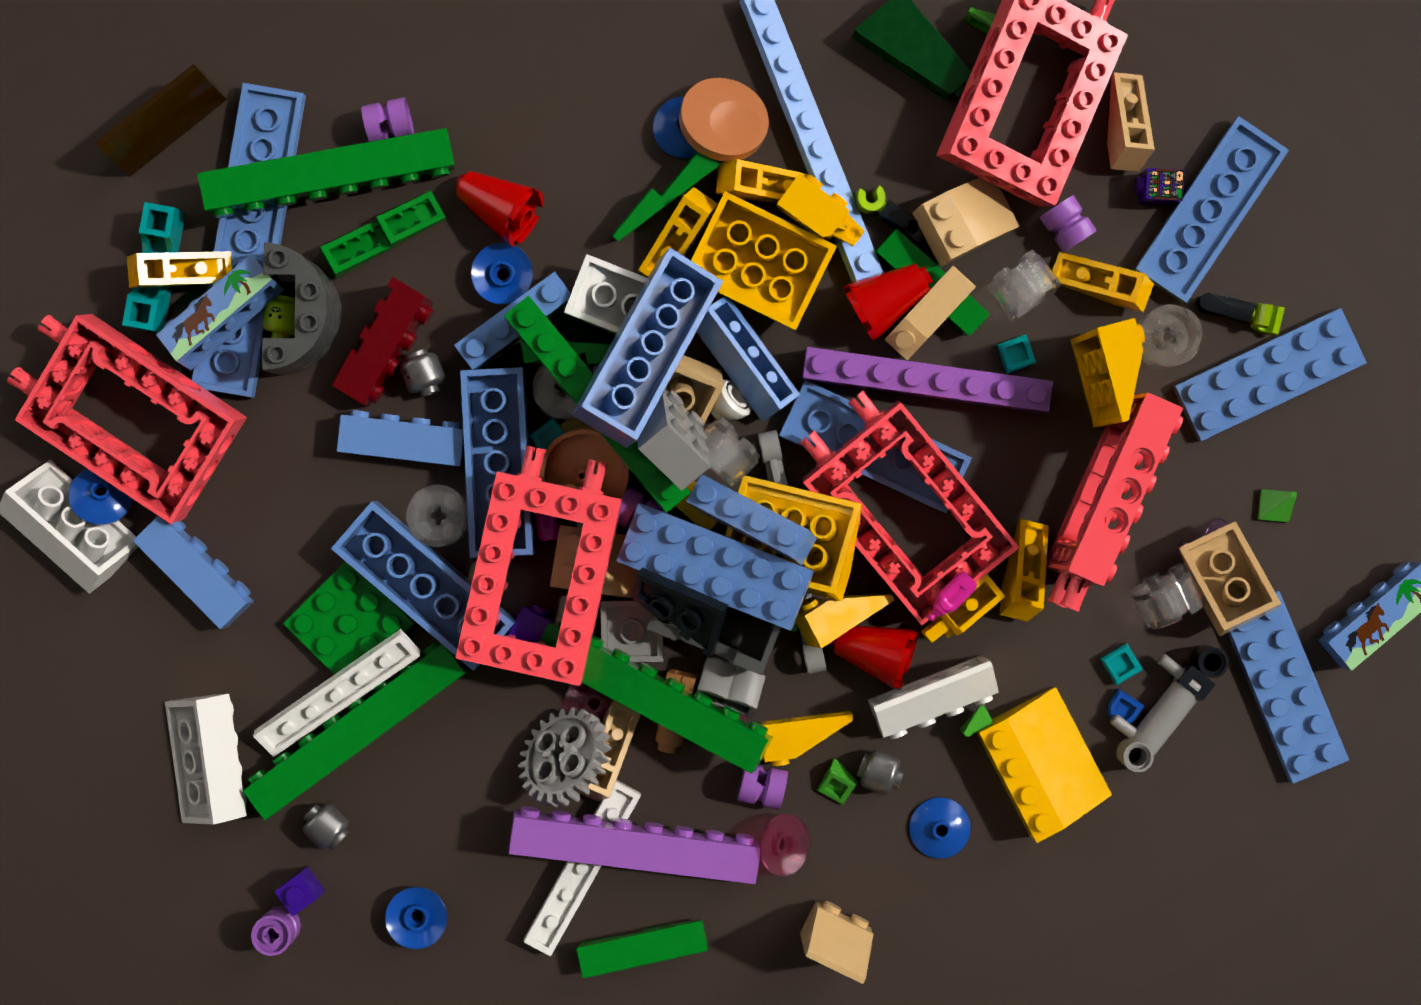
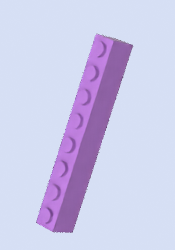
[801,347,1053,414]
[509,807,761,884]

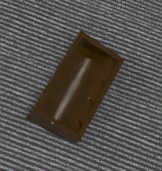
[95,64,227,176]

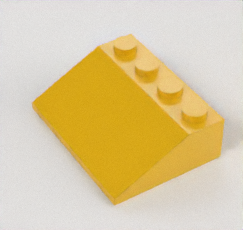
[691,191,837,331]
[1070,318,1145,428]
[725,475,862,601]
[976,686,1112,843]

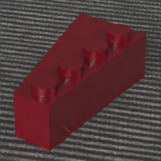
[332,276,434,407]

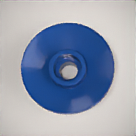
[653,97,697,159]
[471,243,533,305]
[68,469,133,525]
[909,797,971,859]
[385,887,447,949]

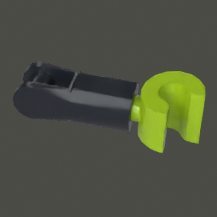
[854,185,925,247]
[1196,292,1285,336]

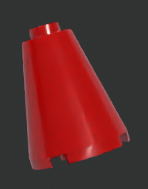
[455,171,544,247]
[843,263,933,341]
[830,625,919,690]

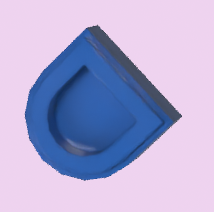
[1107,688,1145,724]

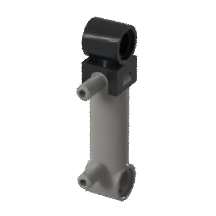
[1110,645,1229,772]

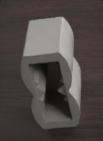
[695,656,766,717]

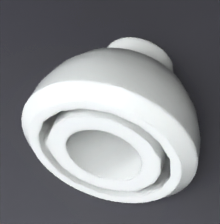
[711,379,751,420]

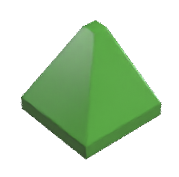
[964,7,996,34]
[1257,489,1297,522]
[960,704,993,737]
[816,758,858,805]

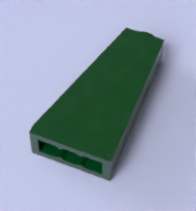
[852,0,971,101]

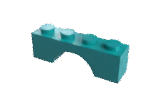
[122,202,186,333]

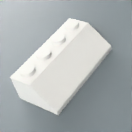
[0,460,138,594]
[867,655,999,740]
[165,694,247,825]

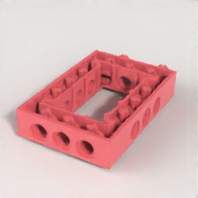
[936,0,1128,208]
[7,314,247,524]
[799,390,1020,625]
[1046,392,1183,612]
[455,445,623,686]

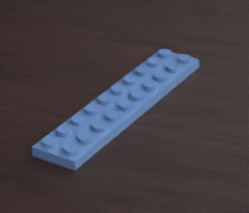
[192,83,306,398]

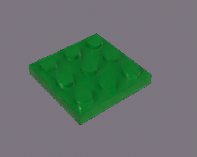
[283,561,416,675]

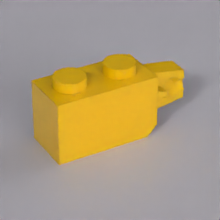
[777,173,865,247]
[921,574,1006,643]

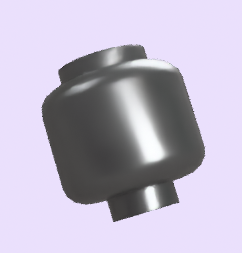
[399,349,445,397]
[857,750,905,795]
[303,804,349,850]

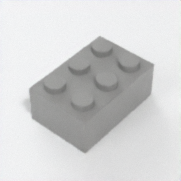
[637,389,711,491]

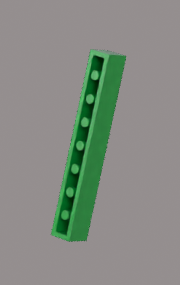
[197,128,455,218]
[504,295,691,513]
[540,620,773,774]
[243,641,469,821]

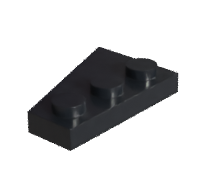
[632,567,728,658]

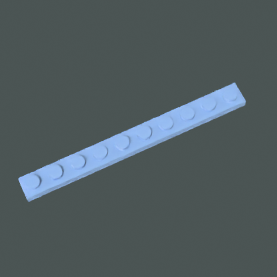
[739,0,884,282]

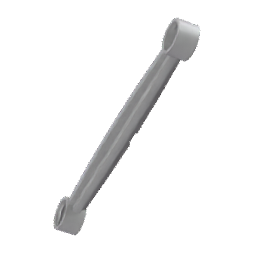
[758,430,826,674]

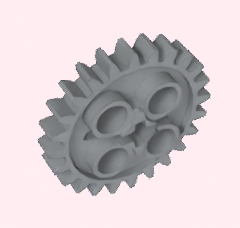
[518,707,611,808]

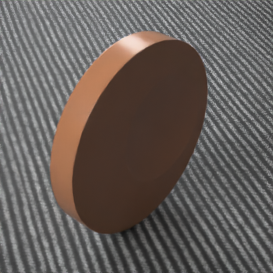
[679,78,769,162]
[540,428,630,499]

